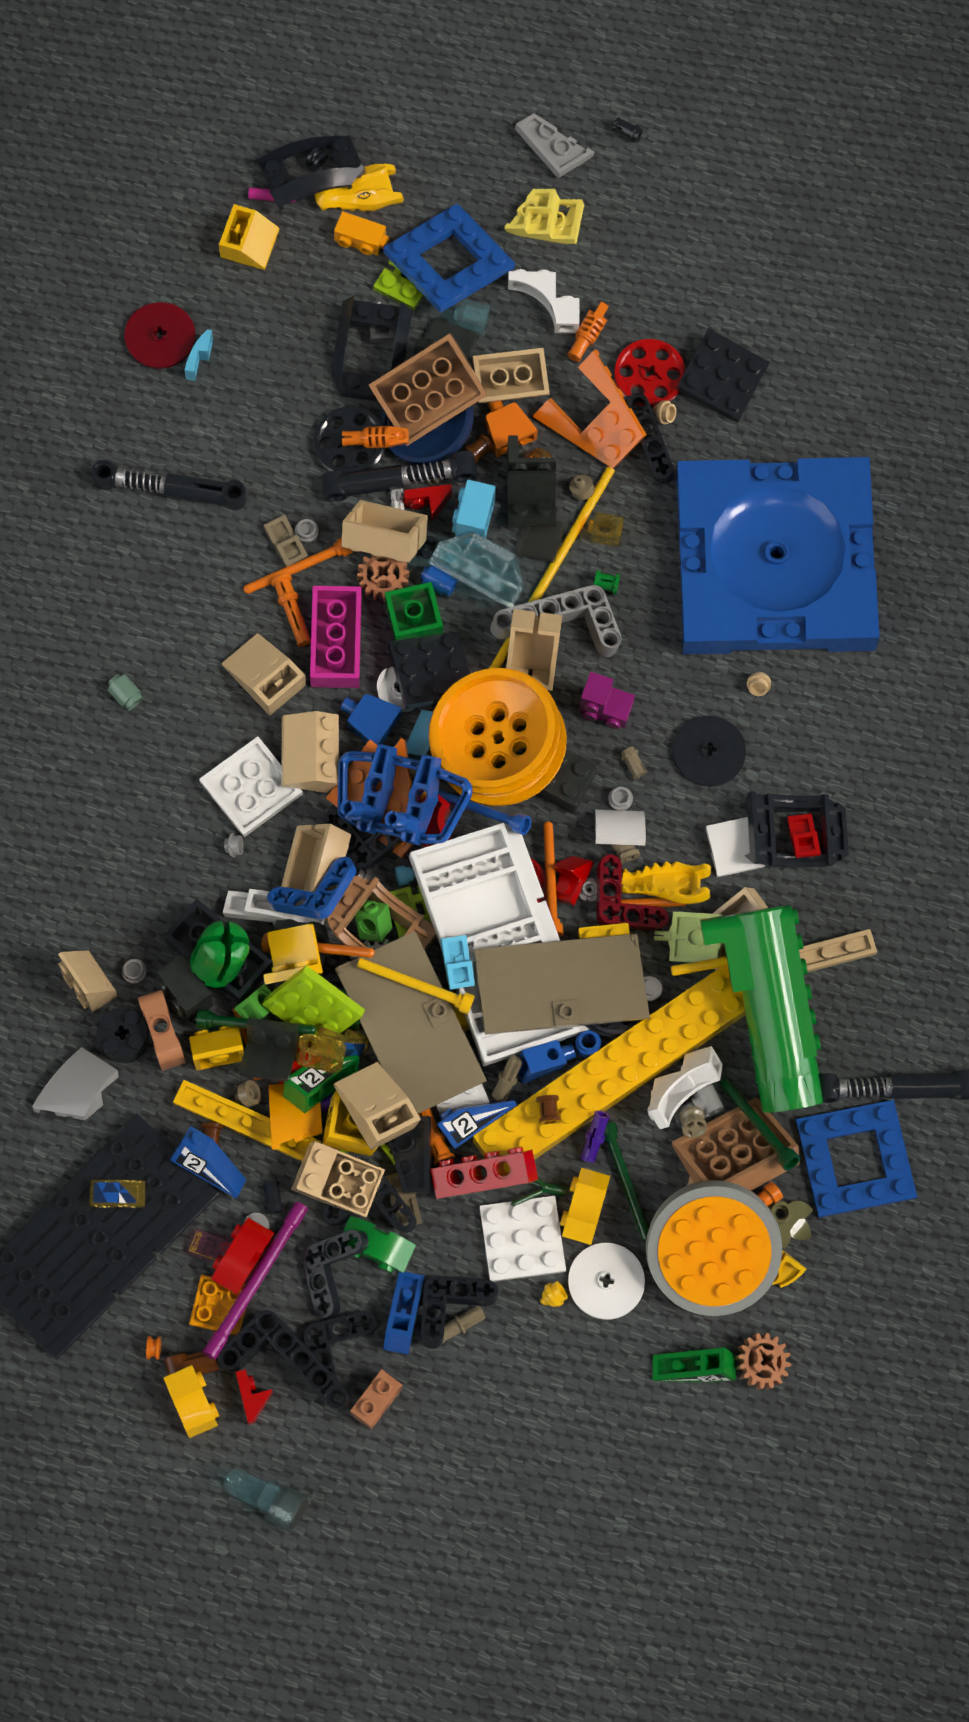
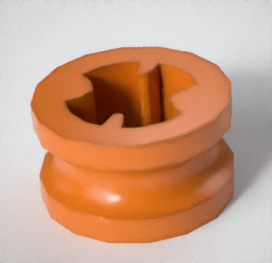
[146,1336,161,1360]

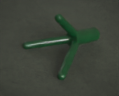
[511,1177,567,1206]

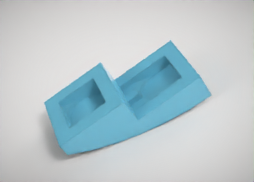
[185,329,213,381]
[440,935,475,989]

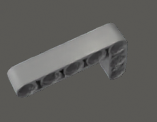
[490,585,622,657]

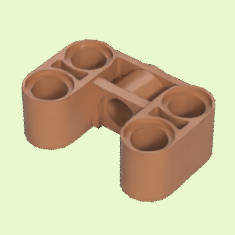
[138,990,186,1071]

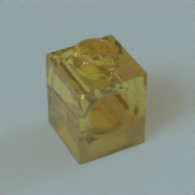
[587,512,624,548]

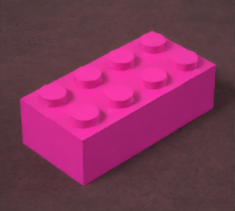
[310,586,362,688]

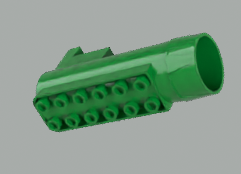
[700,904,823,1113]

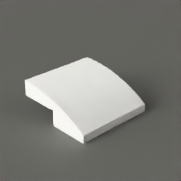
[595,810,646,845]
[706,817,765,877]

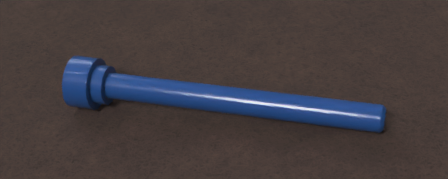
[438,790,531,835]

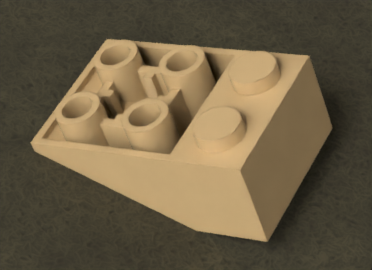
[221,633,306,716]
[58,950,117,1013]
[333,1062,421,1150]
[291,1141,385,1217]

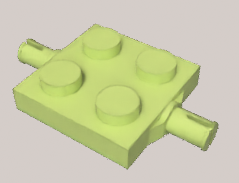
[654,912,724,963]

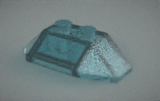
[429,532,524,608]

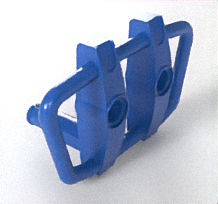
[337,744,473,846]

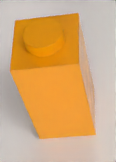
[334,211,389,256]

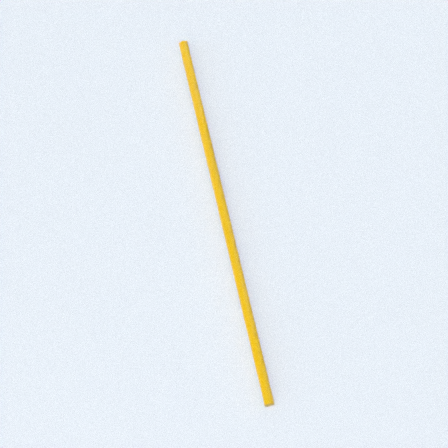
[420,467,615,803]

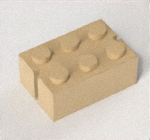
[342,500,428,562]
[506,609,562,691]
[281,824,351,892]

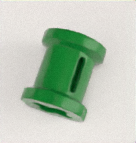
[594,569,620,595]

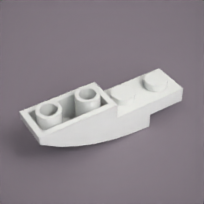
[223,889,325,927]

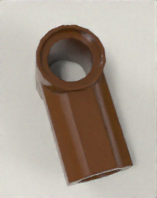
[164,1351,219,1375]

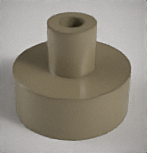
[569,475,595,500]
[235,1080,262,1107]

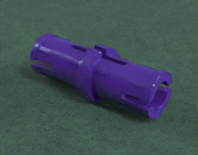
[580,1110,610,1163]

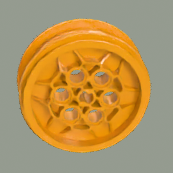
[429,668,567,806]

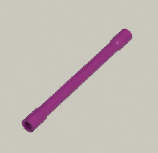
[202,1201,308,1360]

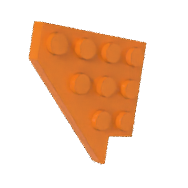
[326,738,414,858]

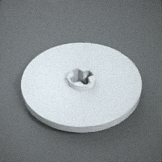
[568,1243,645,1320]

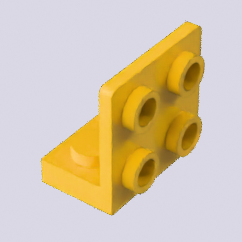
[263,924,323,984]

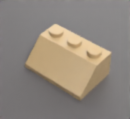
[472,348,550,403]
[282,711,339,793]

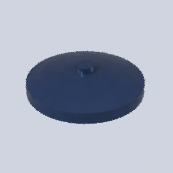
[380,405,474,465]

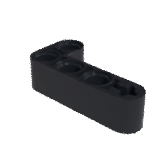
[623,393,674,484]

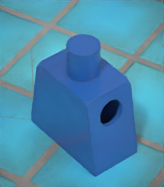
[340,694,402,745]
[517,1040,576,1084]

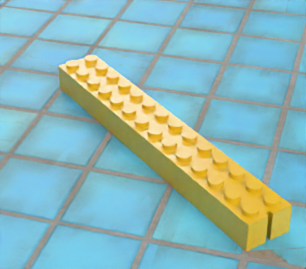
[473,966,745,1173]

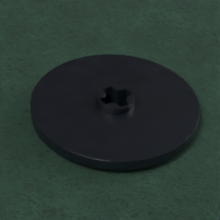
[673,716,746,787]

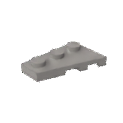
[515,113,595,178]

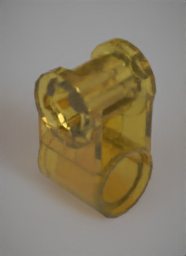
[296,1034,346,1073]

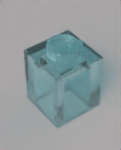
[453,299,490,336]

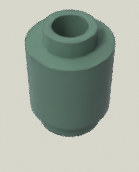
[107,674,143,711]

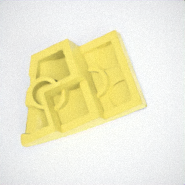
[504,189,584,244]

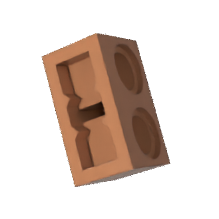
[350,1369,402,1430]

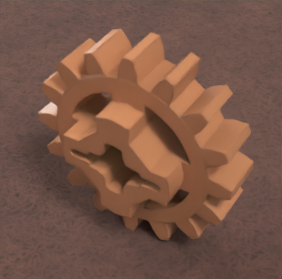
[357,554,409,602]
[735,1333,791,1390]

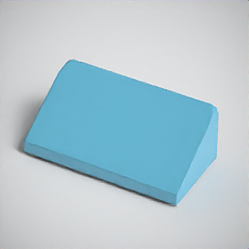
[407,710,433,760]

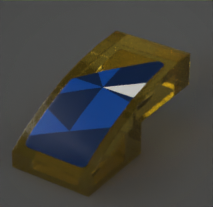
[312,1026,369,1057]
[89,1180,145,1208]

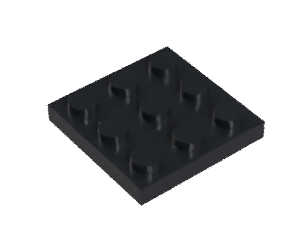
[676,328,770,423]
[387,632,471,709]

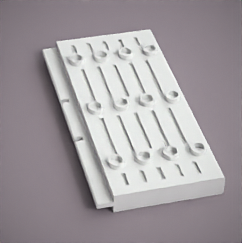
[409,823,589,1066]

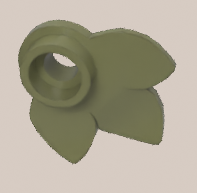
[769,1201,813,1248]

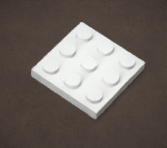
[199,737,303,837]
[480,1196,566,1282]

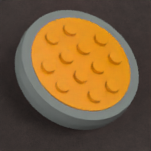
[646,1180,782,1316]

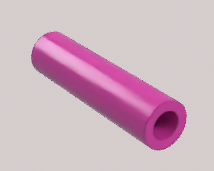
[248,187,295,203]

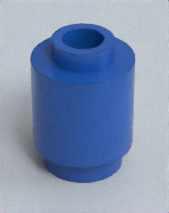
[420,564,458,597]
[575,1030,601,1060]

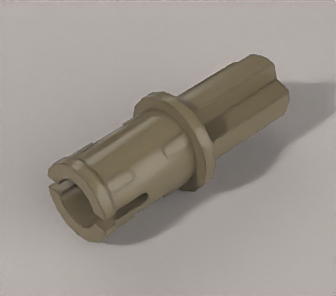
[492,1055,523,1101]
[442,1306,485,1344]

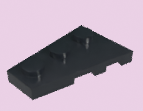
[388,1116,431,1194]

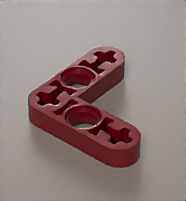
[596,854,669,931]

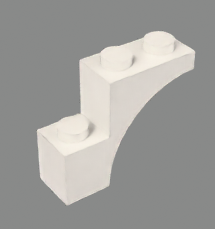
[508,269,579,333]
[648,1046,723,1129]

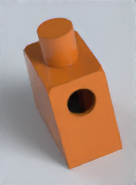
[485,401,538,458]

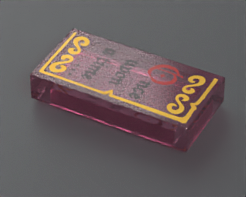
[187,1229,232,1264]

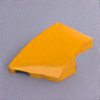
[269,1084,322,1150]

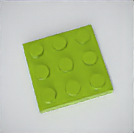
[262,965,365,1048]

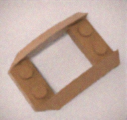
[326,876,437,951]

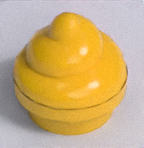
[540,1281,568,1307]

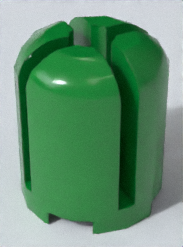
[190,921,250,988]

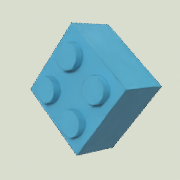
[452,479,496,547]

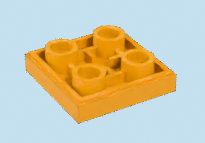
[189,1275,246,1336]

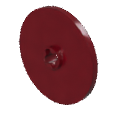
[125,302,196,369]

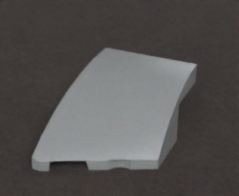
[32,1047,119,1120]

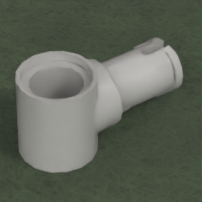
[673,1085,724,1124]

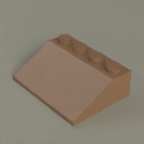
[369,333,488,446]
[672,1097,800,1191]

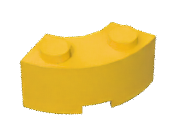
[560,1168,610,1245]
[164,1365,219,1438]

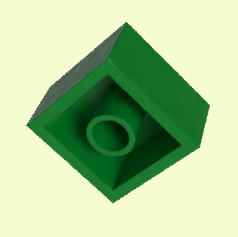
[385,582,443,641]

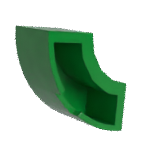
[343,1216,416,1274]

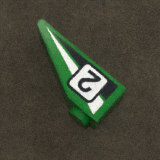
[283,1055,359,1113]
[653,1348,736,1383]

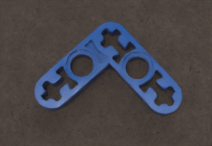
[267,857,356,919]

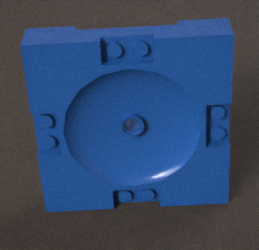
[676,457,880,654]

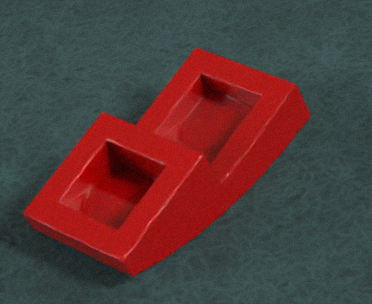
[787,814,821,858]

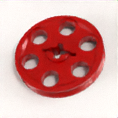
[614,339,685,407]

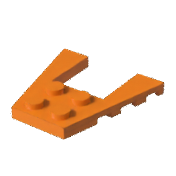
[533,350,646,468]

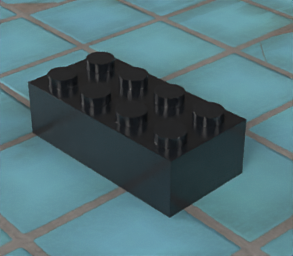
[164,899,273,1004]

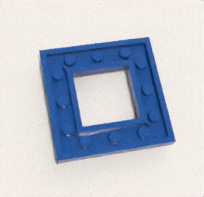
[383,203,515,313]
[795,1100,917,1218]

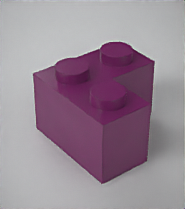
[579,672,635,729]

